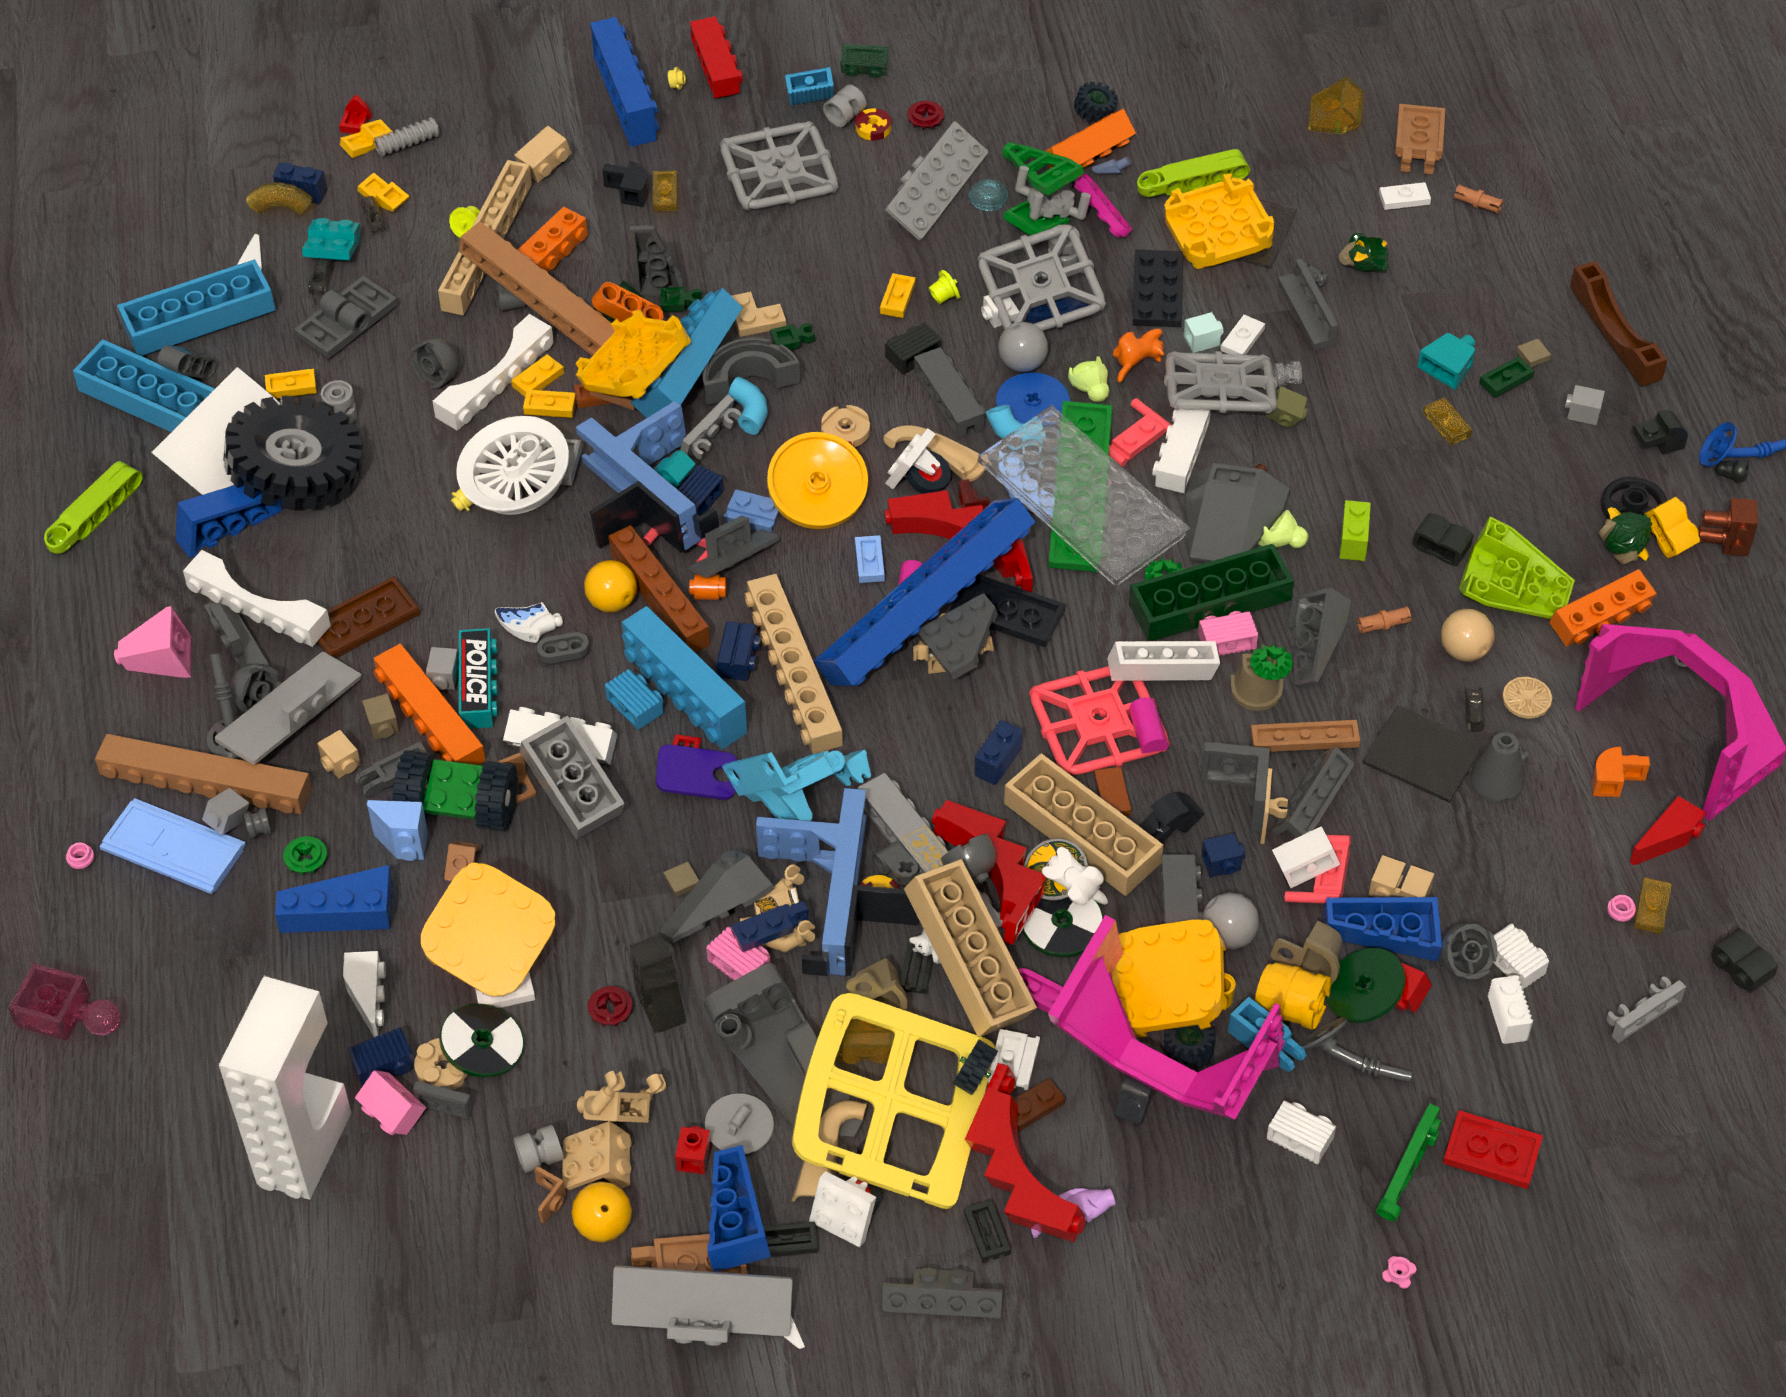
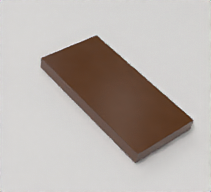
[317,576,421,659]

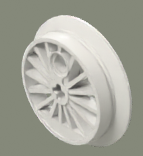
[457,416,569,515]

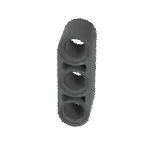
[158,345,216,379]

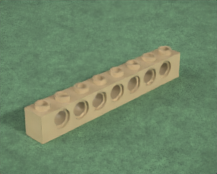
[438,160,532,316]
[744,574,843,754]

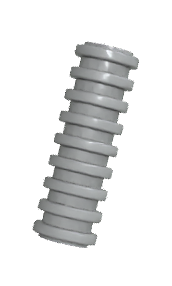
[374,117,439,157]

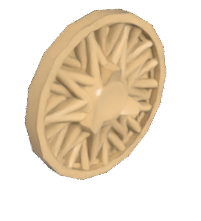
[1502,677,1552,719]

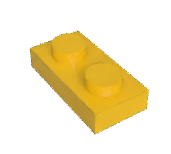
[880,273,916,318]
[511,354,564,397]
[265,369,317,398]
[523,390,576,418]

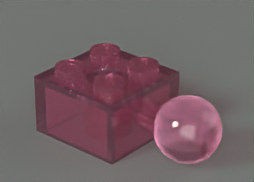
[8,963,120,1041]

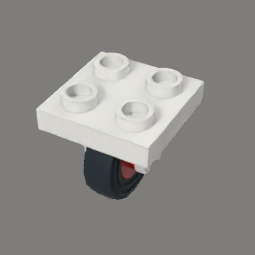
[885,428,951,494]
[809,1171,881,1247]

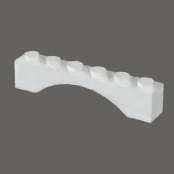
[433,314,554,431]
[183,550,331,647]

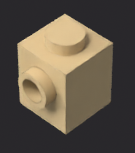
[317,730,361,779]

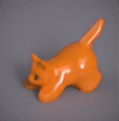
[1113,329,1164,382]

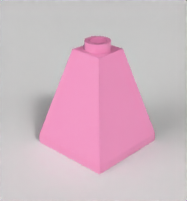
[114,606,192,678]

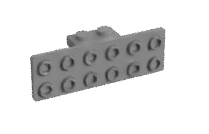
[885,121,988,240]
[215,652,361,765]
[612,1266,793,1346]

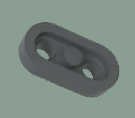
[537,632,589,664]

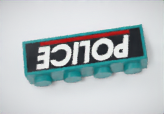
[459,628,498,729]

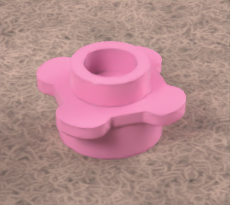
[1382,1256,1416,1289]

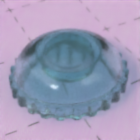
[968,178,1009,211]

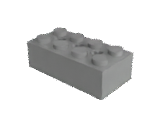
[520,715,625,840]

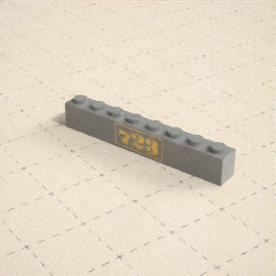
[858,773,1005,939]

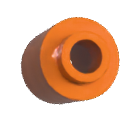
[689,574,726,600]

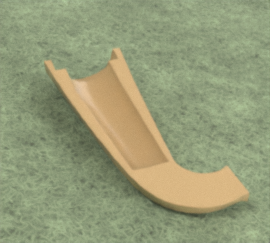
[884,426,989,482]
[792,1100,867,1202]

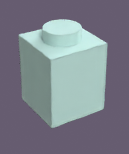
[1184,312,1223,353]

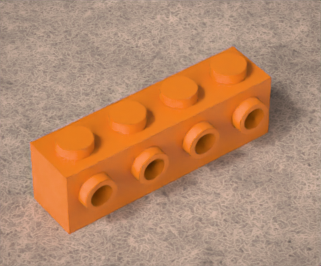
[1045,109,1136,169]
[518,207,588,272]
[1549,569,1657,647]

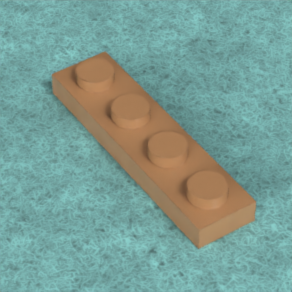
[1250,720,1360,752]

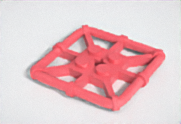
[1029,666,1170,775]

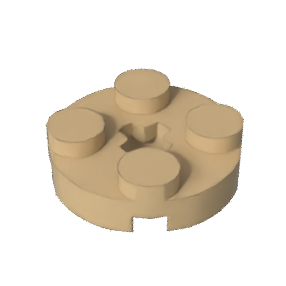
[821,405,870,448]
[414,1038,468,1090]

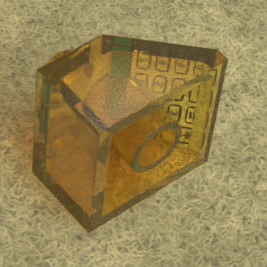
[1307,76,1364,134]

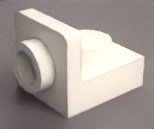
[981,295,1020,328]

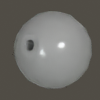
[998,322,1048,372]
[1202,892,1260,950]

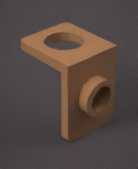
[498,753,536,803]
[444,841,482,881]
[534,1166,566,1224]

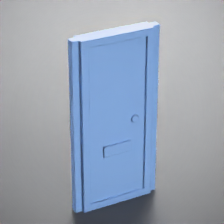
[100,798,246,894]

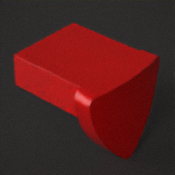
[339,95,372,134]

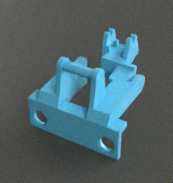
[722,749,871,821]

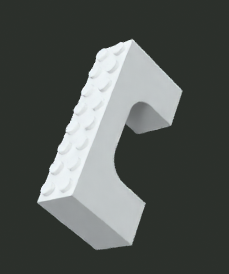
[219,976,352,1200]

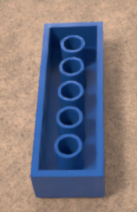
[590,17,659,147]

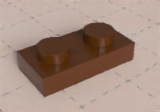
[1014,1078,1066,1132]

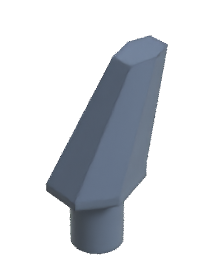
[1092,156,1131,174]

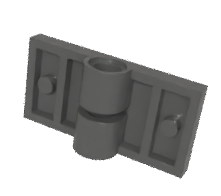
[294,276,398,359]

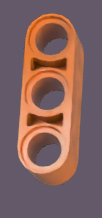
[592,282,664,322]

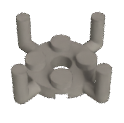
[1015,166,1091,220]

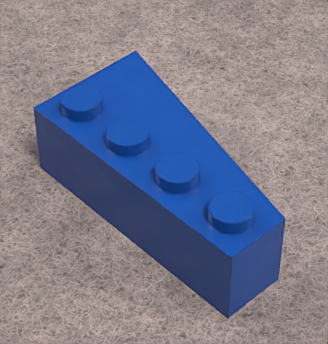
[176,485,283,559]

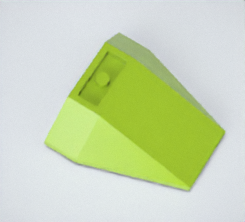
[1458,517,1575,619]

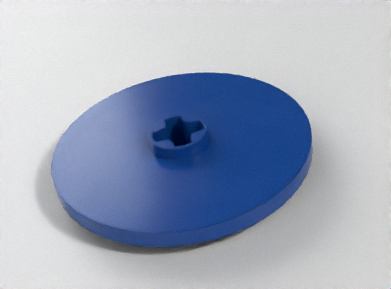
[996,373,1070,430]

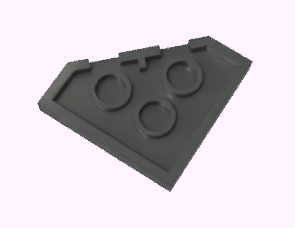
[917,593,998,680]

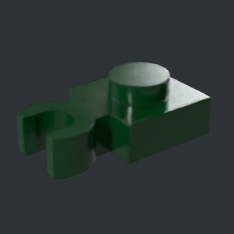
[660,287,702,312]
[770,323,815,350]

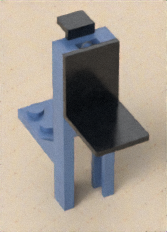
[576,401,720,553]
[756,788,919,976]

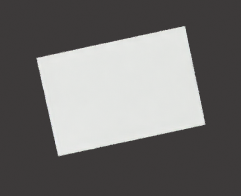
[151,367,280,495]

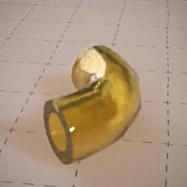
[246,182,312,215]

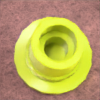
[449,206,480,238]
[928,270,961,304]

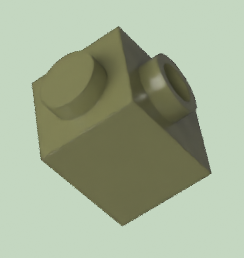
[1265,386,1307,428]

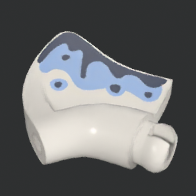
[495,602,563,643]

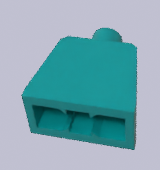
[1417,333,1476,390]

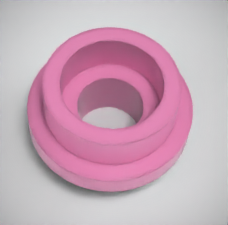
[66,843,94,869]
[1607,895,1636,922]

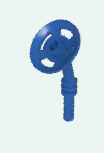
[1699,422,1786,467]

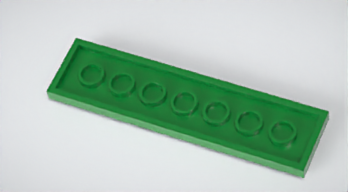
[1048,401,1112,572]

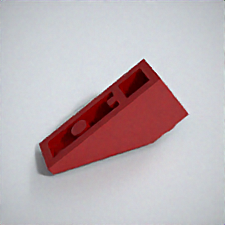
[1630,796,1706,865]

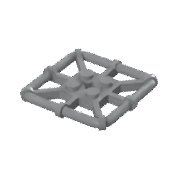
[720,121,839,211]
[977,224,1106,331]
[1164,351,1278,413]

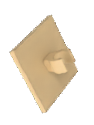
[1260,768,1288,844]

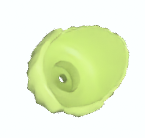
[1068,356,1110,402]
[1258,510,1309,548]

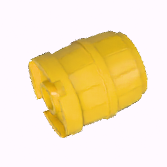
[1255,962,1331,1030]

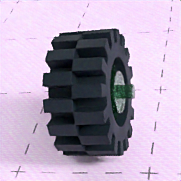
[1073,82,1118,124]
[1163,1025,1215,1069]
[952,1039,998,1095]

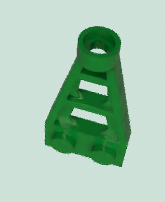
[1002,142,1084,196]
[1375,1103,1442,1222]

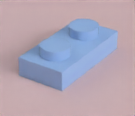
[855,535,885,583]

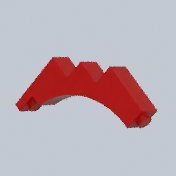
[884,490,1033,592]
[932,800,1047,945]
[964,1063,1085,1242]

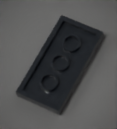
[1133,249,1183,328]
[950,574,1065,647]

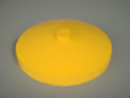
[767,432,868,529]

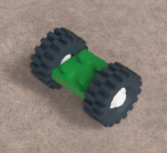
[392,750,518,832]

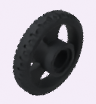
[1601,476,1667,520]

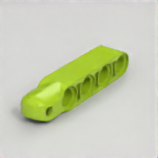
[1137,149,1250,197]
[44,461,143,554]

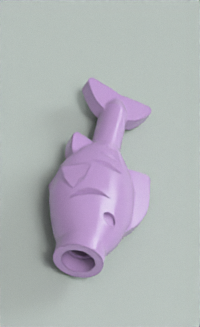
[1031,1188,1116,1238]

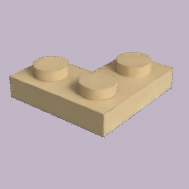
[732,292,786,337]

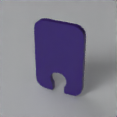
[656,744,737,800]

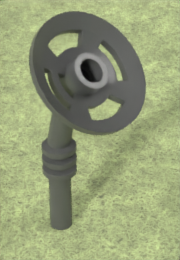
[207,652,243,760]
[1299,1017,1413,1083]

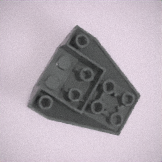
[1186,463,1290,563]

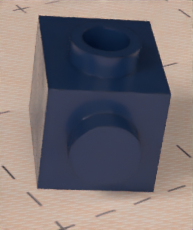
[1201,833,1245,877]

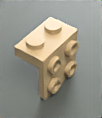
[562,1121,631,1190]

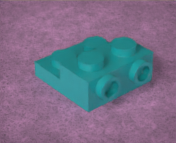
[302,218,361,260]

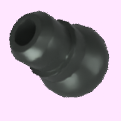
[1716,459,1749,482]

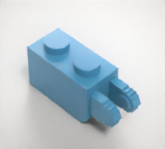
[1228,997,1307,1072]

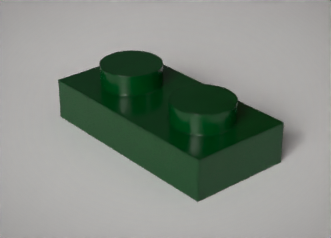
[1479,356,1534,398]

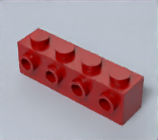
[690,16,743,98]

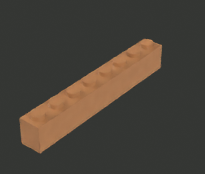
[459,221,615,356]
[95,734,312,814]

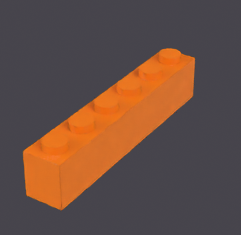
[373,643,486,765]

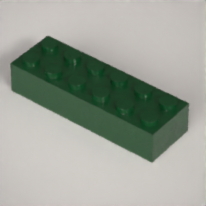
[1129,544,1294,641]

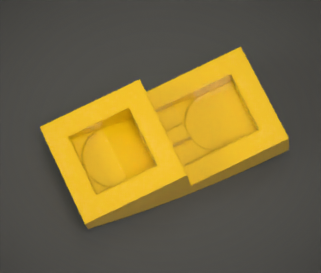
[340,119,393,158]
[357,173,409,212]

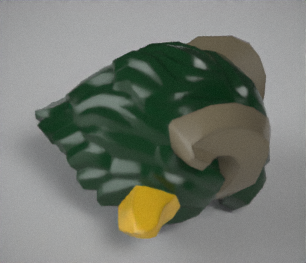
[1339,233,1389,272]
[1598,507,1652,564]

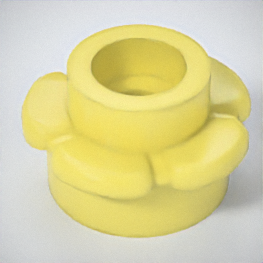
[668,67,686,90]
[451,489,473,511]

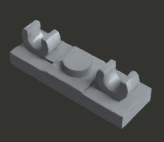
[680,395,741,460]
[1606,976,1686,1043]

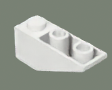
[343,951,386,1038]

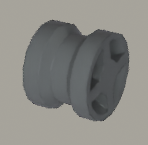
[243,807,271,839]

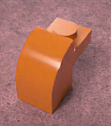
[1592,747,1650,797]

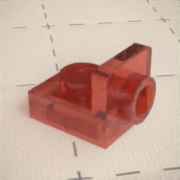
[958,479,990,510]

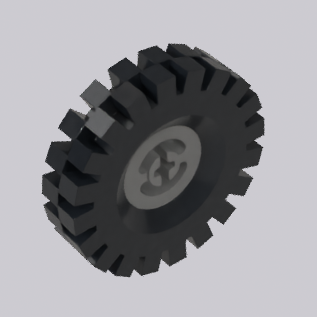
[223,396,363,510]

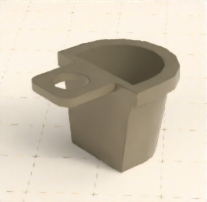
[1230,653,1283,711]
[1270,921,1343,984]
[846,958,907,1025]

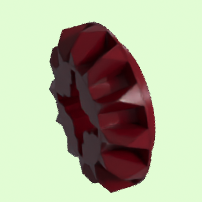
[907,101,944,130]
[587,986,632,1027]

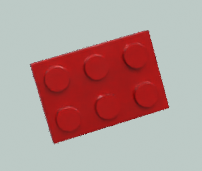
[1443,1110,1543,1189]

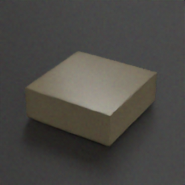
[1516,339,1551,367]
[663,862,699,897]

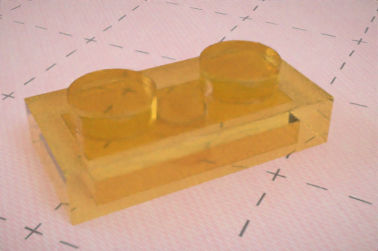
[653,171,677,211]
[1423,397,1473,445]
[1634,877,1672,934]

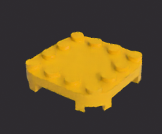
[1164,173,1274,269]
[576,310,691,398]
[421,863,555,998]
[1112,920,1228,1038]

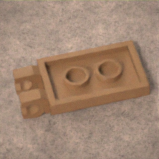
[1395,104,1445,174]
[631,1234,747,1274]

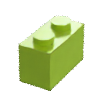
[1339,500,1371,561]

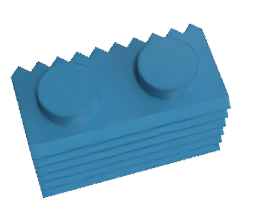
[785,67,835,106]
[605,669,664,730]

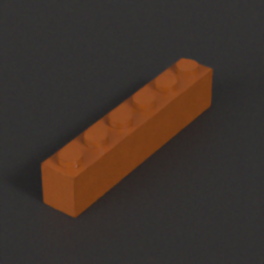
[609,525,710,653]

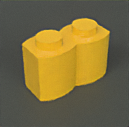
[1644,497,1700,558]

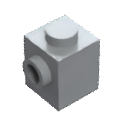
[1565,385,1605,425]
[426,647,459,690]
[202,788,250,835]

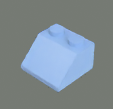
[367,800,428,861]

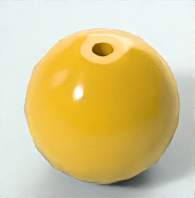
[584,560,637,613]
[571,1182,632,1243]

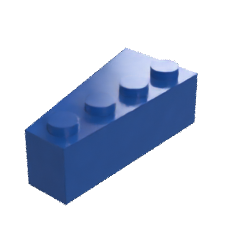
[275,865,393,933]
[1322,897,1442,962]
[707,1145,771,1272]

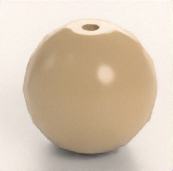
[1441,609,1495,662]

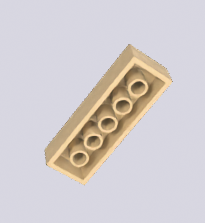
[1004,753,1163,896]
[904,859,1037,1038]

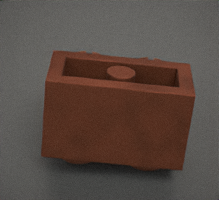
[1698,498,1758,556]

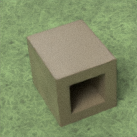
[362,693,399,740]

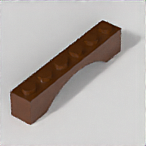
[1570,261,1667,386]

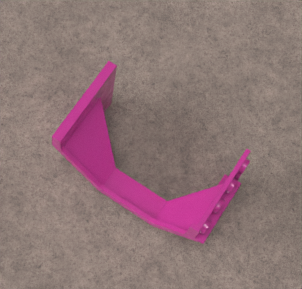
[1575,624,1786,821]
[1048,915,1285,1120]

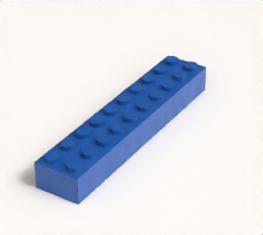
[813,498,1035,686]

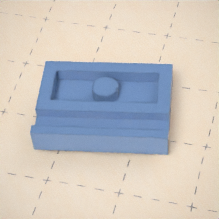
[723,489,781,532]

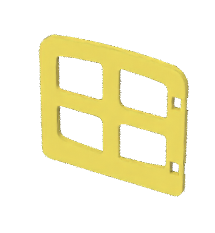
[792,993,995,1209]

